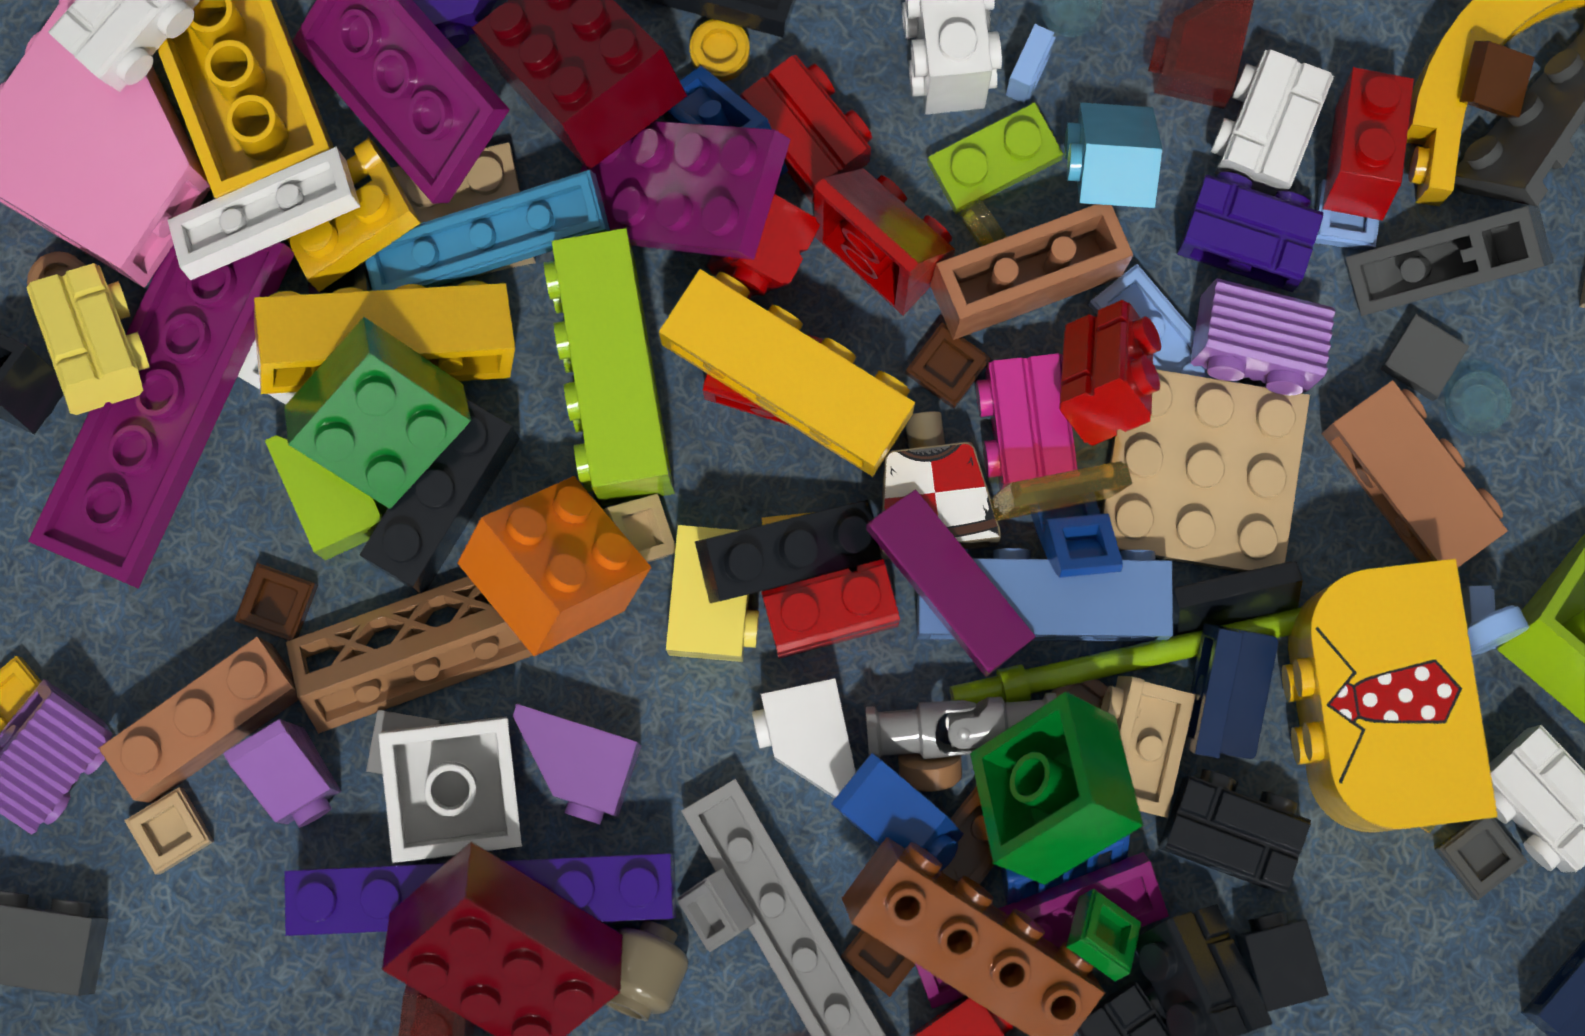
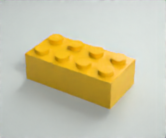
[157,0,334,199]

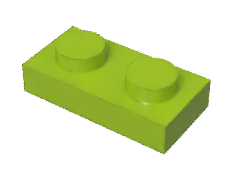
[927,103,1064,215]

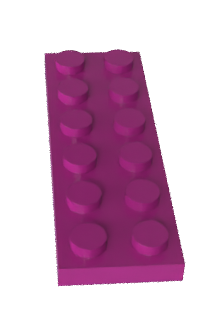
[28,242,294,589]

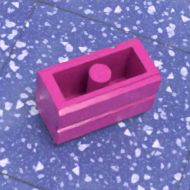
[976,353,1078,492]

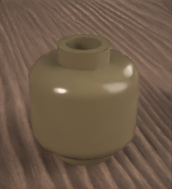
[605,920,689,1021]

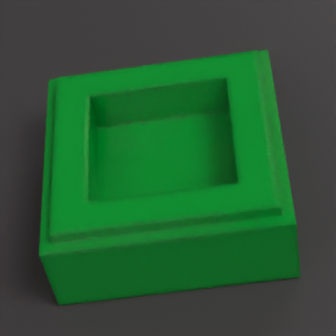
[1066,889,1142,981]

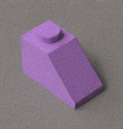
[513,704,641,824]
[223,719,341,828]

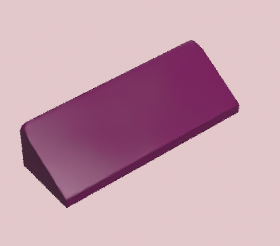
[866,489,1036,677]

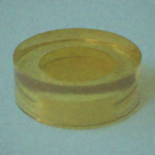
[959,198,1007,247]

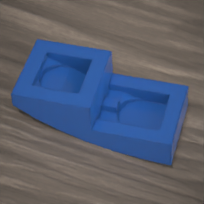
[1027,479,1123,578]

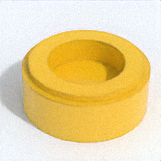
[690,19,750,82]

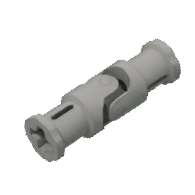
[865,693,1056,759]

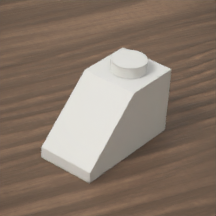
[752,678,856,799]

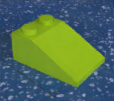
[1497,534,1585,724]

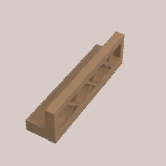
[286,576,554,734]

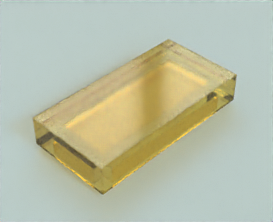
[990,461,1133,521]

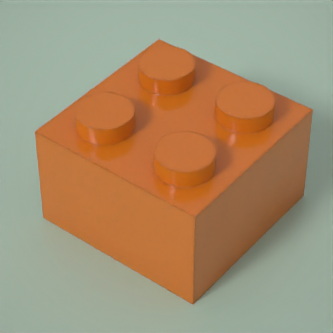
[457,476,652,657]

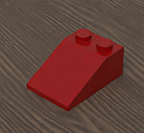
[814,168,955,316]

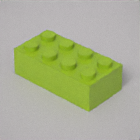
[544,228,675,507]

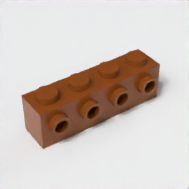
[841,837,1105,1036]

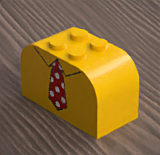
[1282,559,1498,833]

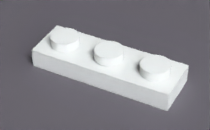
[167,146,360,280]

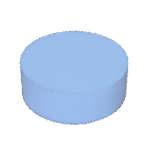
[1467,605,1529,655]

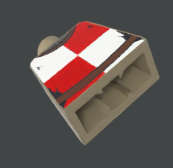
[880,411,1001,560]

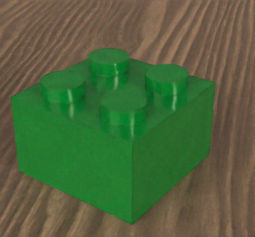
[284,317,471,509]
[970,692,1144,885]

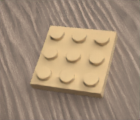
[1101,369,1310,572]

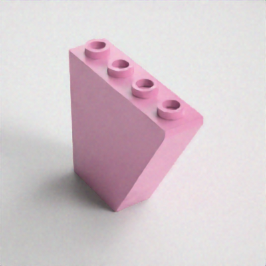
[0,0,211,288]

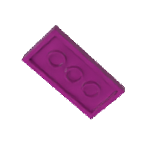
[292,0,510,204]
[580,121,791,260]

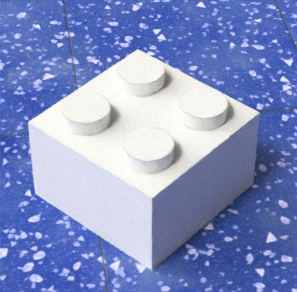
[378,716,522,863]

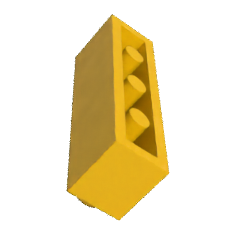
[659,269,915,477]
[254,281,515,394]

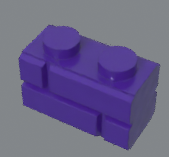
[1177,172,1324,293]

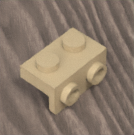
[1101,676,1196,818]

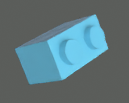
[1064,102,1162,208]

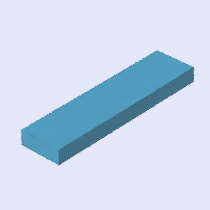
[365,170,610,291]

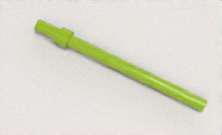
[950,608,1301,704]

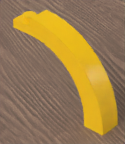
[1407,0,1585,207]

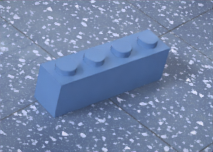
[917,548,1173,642]

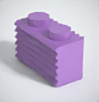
[1190,278,1336,396]
[0,679,113,835]

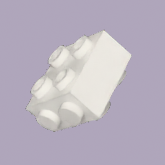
[902,0,1002,114]

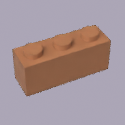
[930,204,1133,340]
[1322,380,1508,568]
[98,637,299,803]

